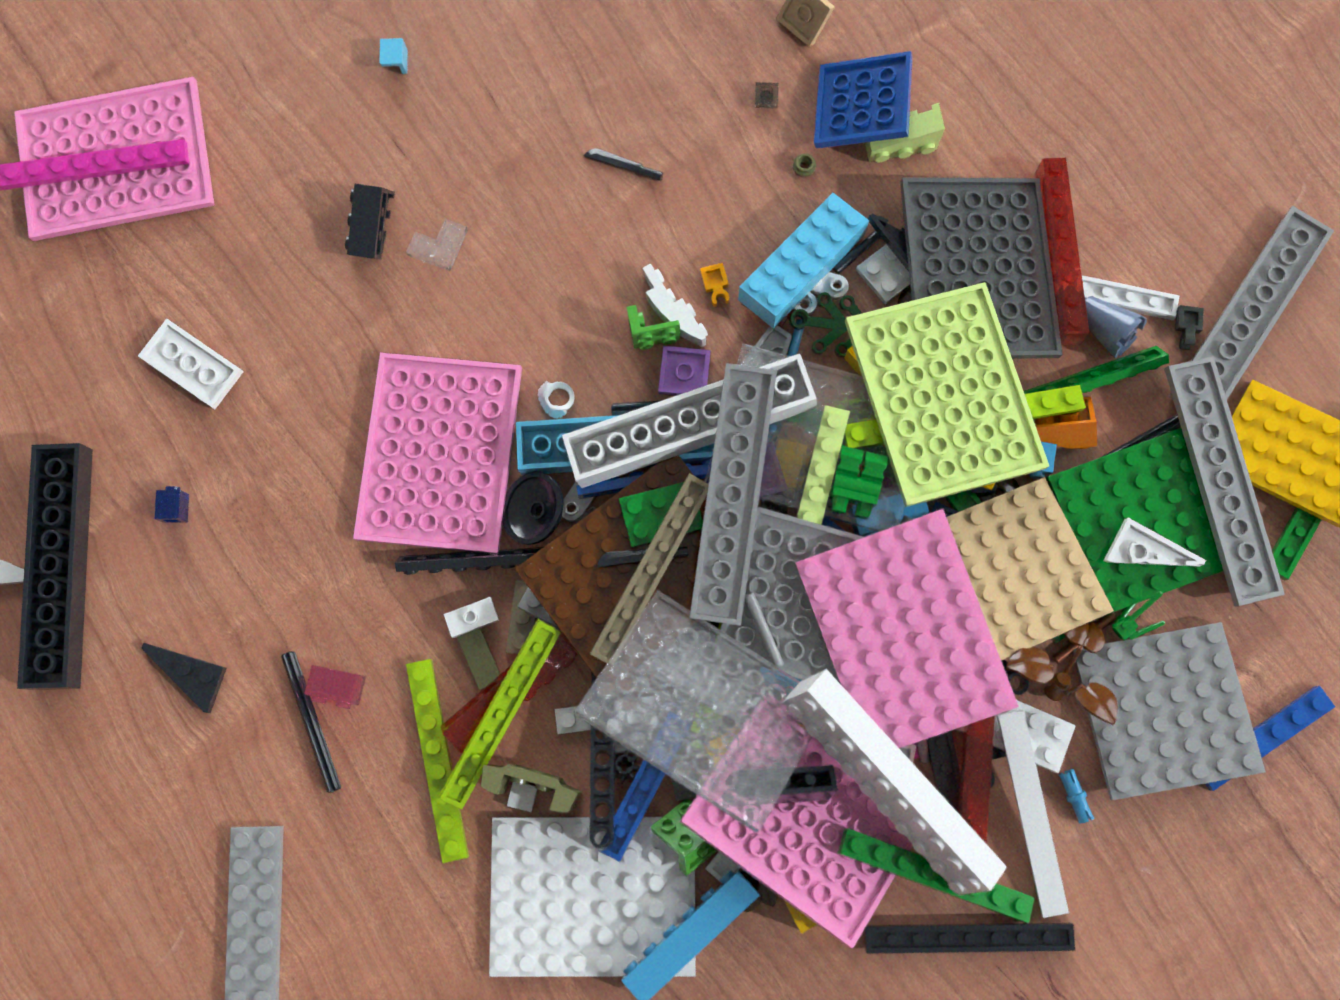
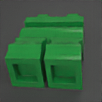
[829,446,889,520]

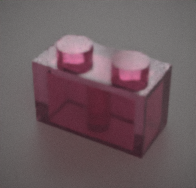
[304,665,366,709]

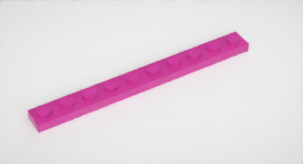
[0,139,189,191]

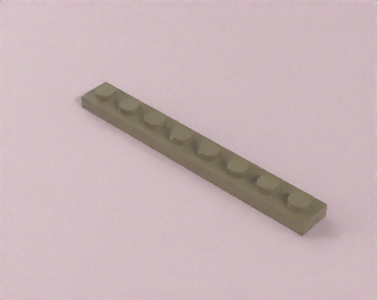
[590,473,709,666]

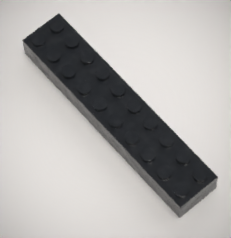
[17,443,93,690]

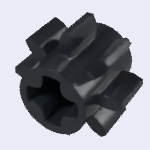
[615,751,640,784]

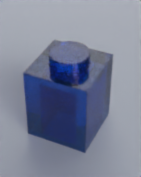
[154,486,189,523]

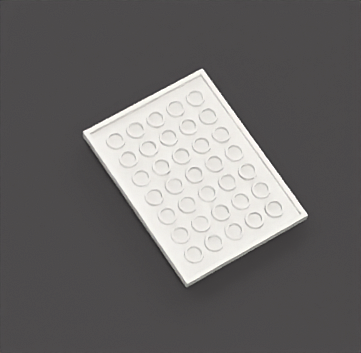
[489,817,696,977]

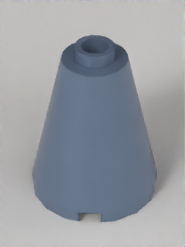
[1076,296,1147,358]

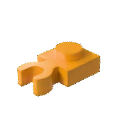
[700,262,729,307]

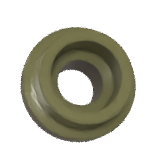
[793,153,816,177]

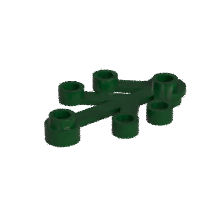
[789,292,862,357]

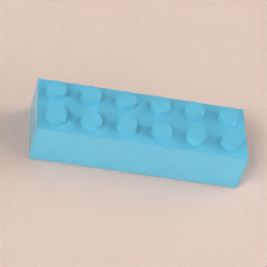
[738,193,869,329]

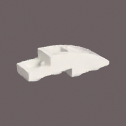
[642,264,708,347]

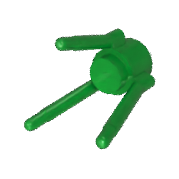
[1111,591,1165,641]

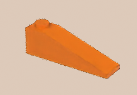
[1033,396,1097,449]

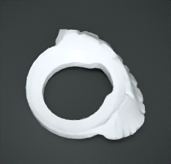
[538,381,574,419]

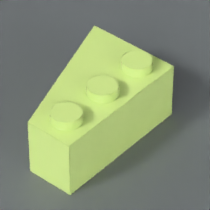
[865,103,945,162]

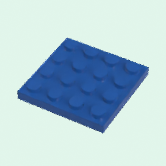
[814,51,913,149]

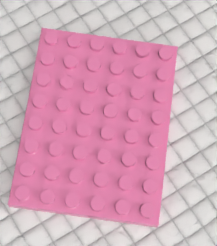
[15,77,214,241]
[353,353,522,553]
[796,509,1019,748]
[679,693,913,949]

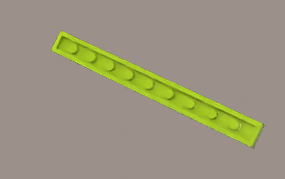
[843,385,1086,449]

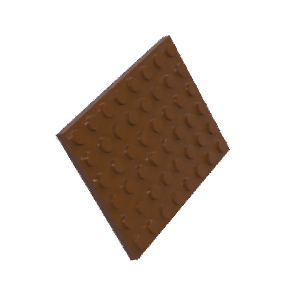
[515,455,707,691]

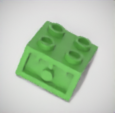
[627,305,680,350]
[651,799,718,876]

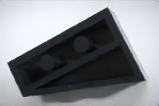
[345,183,395,260]

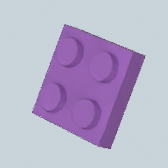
[658,346,711,396]

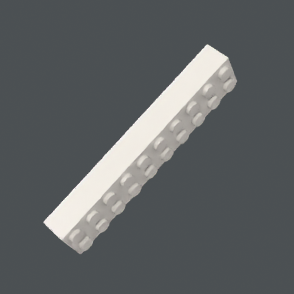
[562,353,817,488]
[783,669,1006,895]

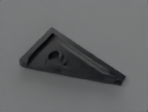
[868,213,909,272]
[141,643,227,713]

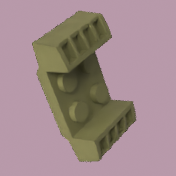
[481,764,582,813]

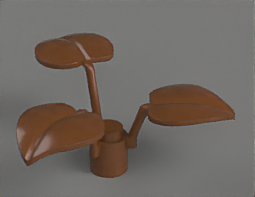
[1006,621,1118,725]

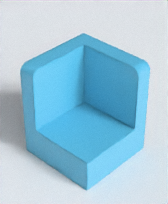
[380,38,408,74]

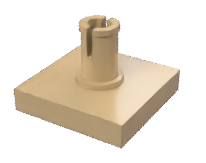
[776,0,835,47]

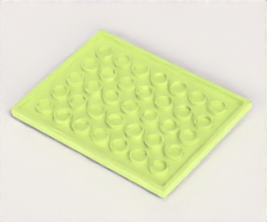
[845,282,1049,507]

